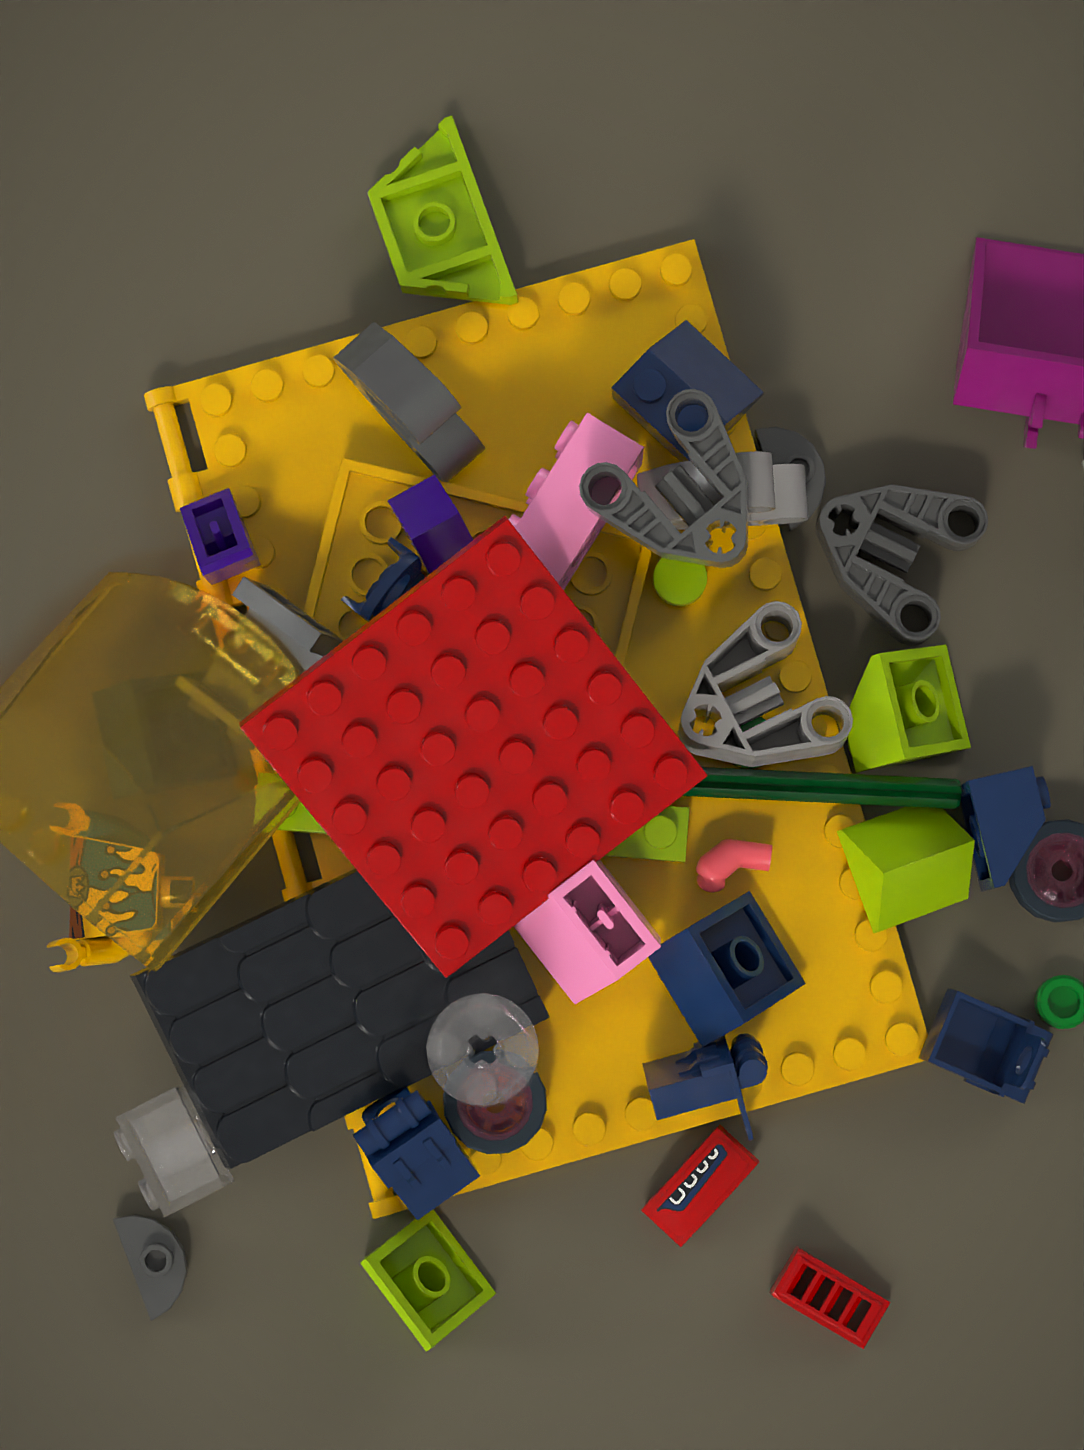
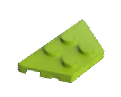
[367,115,518,305]

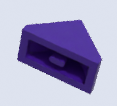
[388,474,473,574]
[180,488,261,585]

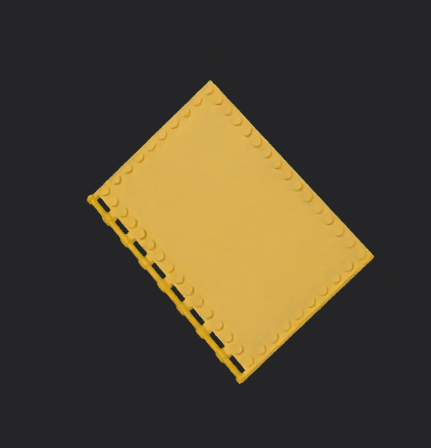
[144,239,928,1219]

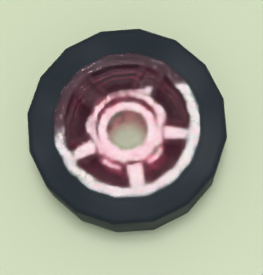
[1009,819,1084,923]
[443,1050,547,1154]

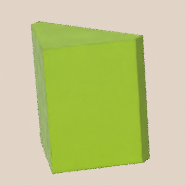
[837,807,975,933]
[360,1209,497,1352]

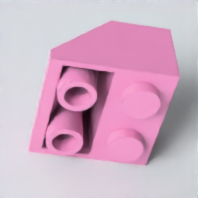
[514,859,661,1004]

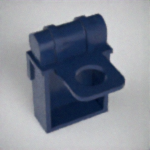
[919,988,1054,1104]
[642,1033,768,1141]
[353,1087,480,1220]

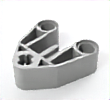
[637,451,808,530]
[678,601,853,767]

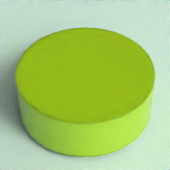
[653,558,707,606]

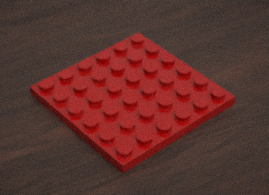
[239,516,708,978]

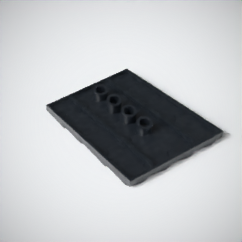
[130,868,550,1169]

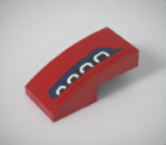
[641,1124,759,1247]

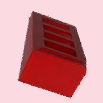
[769,1245,891,1349]

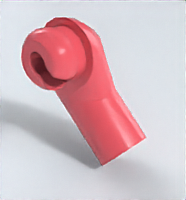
[696,839,772,893]

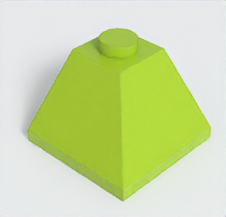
[848,644,971,773]

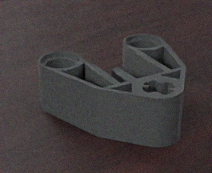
[333,322,485,483]
[579,389,748,568]
[816,484,988,646]

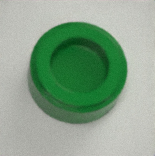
[1034,975,1084,1029]

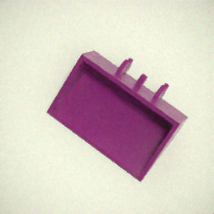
[953,237,1084,449]

